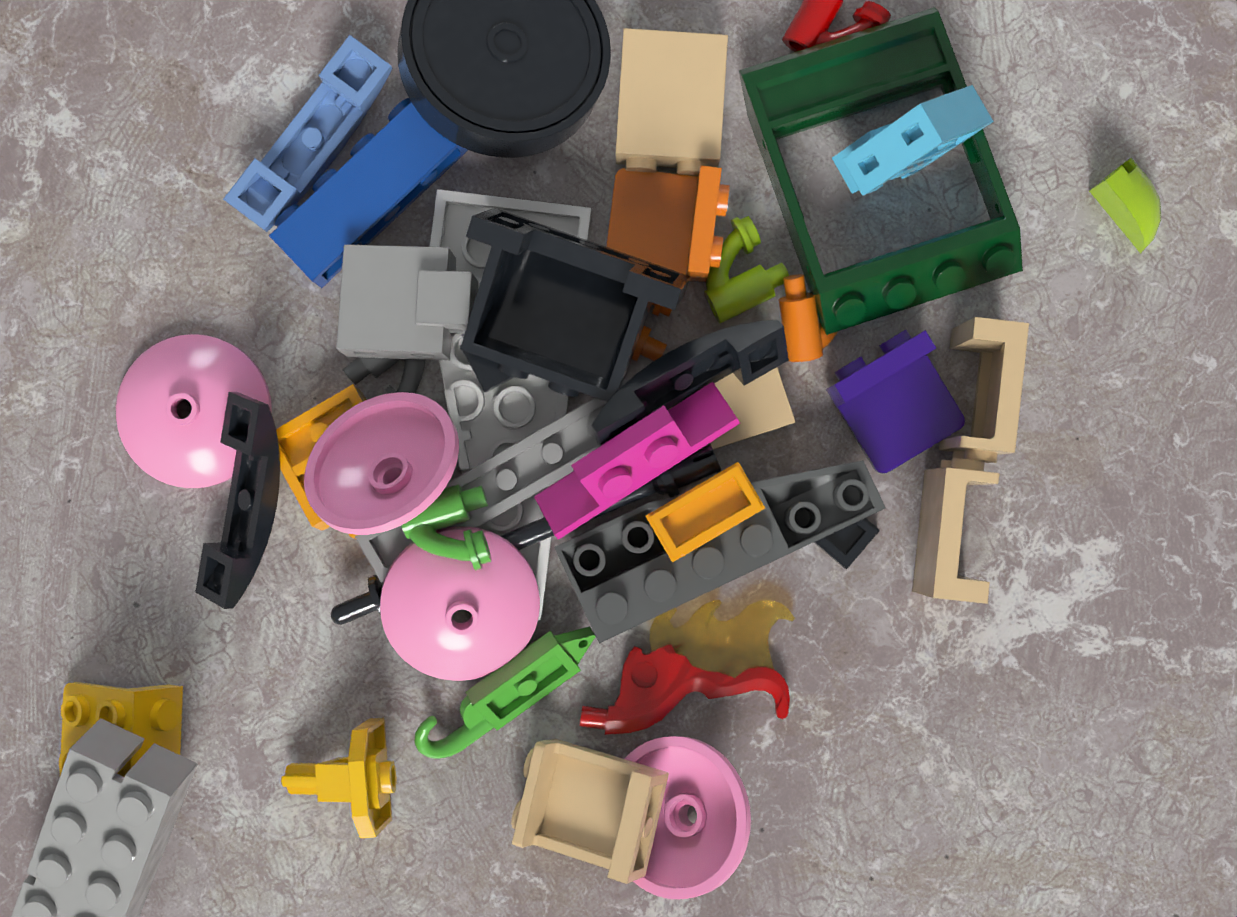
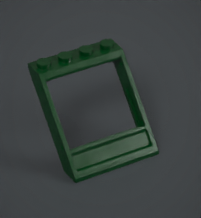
[739,7,1023,335]

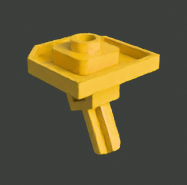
[281,717,397,838]

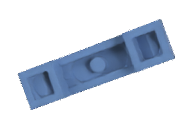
[223,35,393,232]

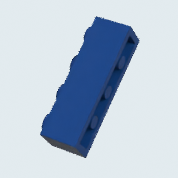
[269,98,468,288]

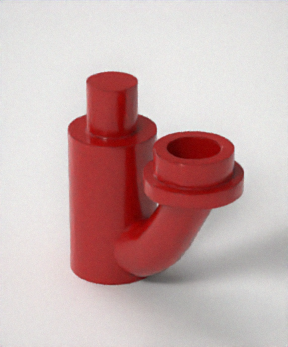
[782,0,891,52]

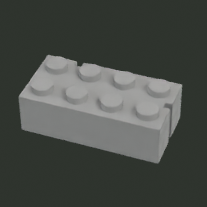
[11,718,198,917]

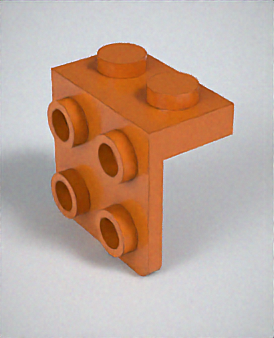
[606,166,730,282]

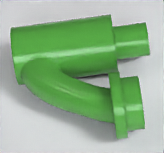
[401,484,492,571]

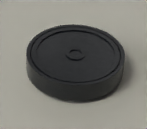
[397,0,611,158]

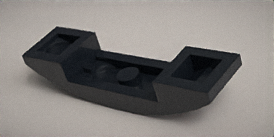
[591,320,789,447]
[195,392,280,609]

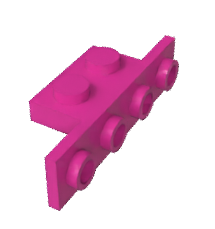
[534,382,740,540]

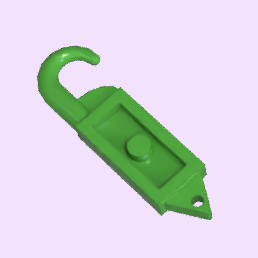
[414,627,596,759]

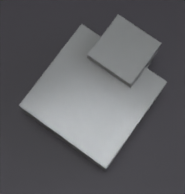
[336,245,479,361]

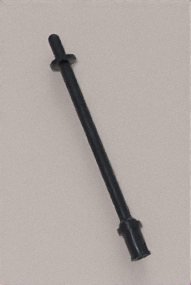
[330,443,722,625]

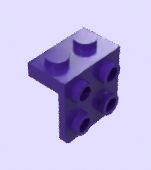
[826,329,965,474]

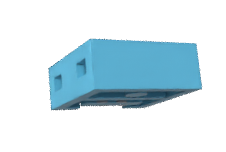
[832,85,994,196]

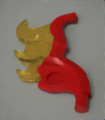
[580,599,795,735]

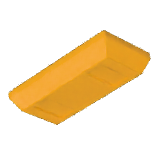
[645,462,765,563]

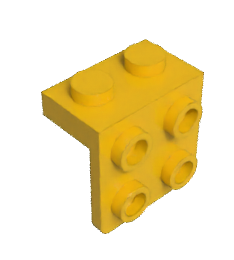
[59,682,183,777]

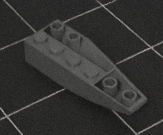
[554,460,886,644]

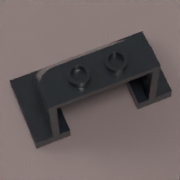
[460,208,691,402]

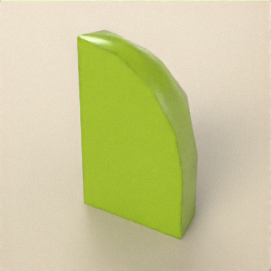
[1089,157,1161,254]

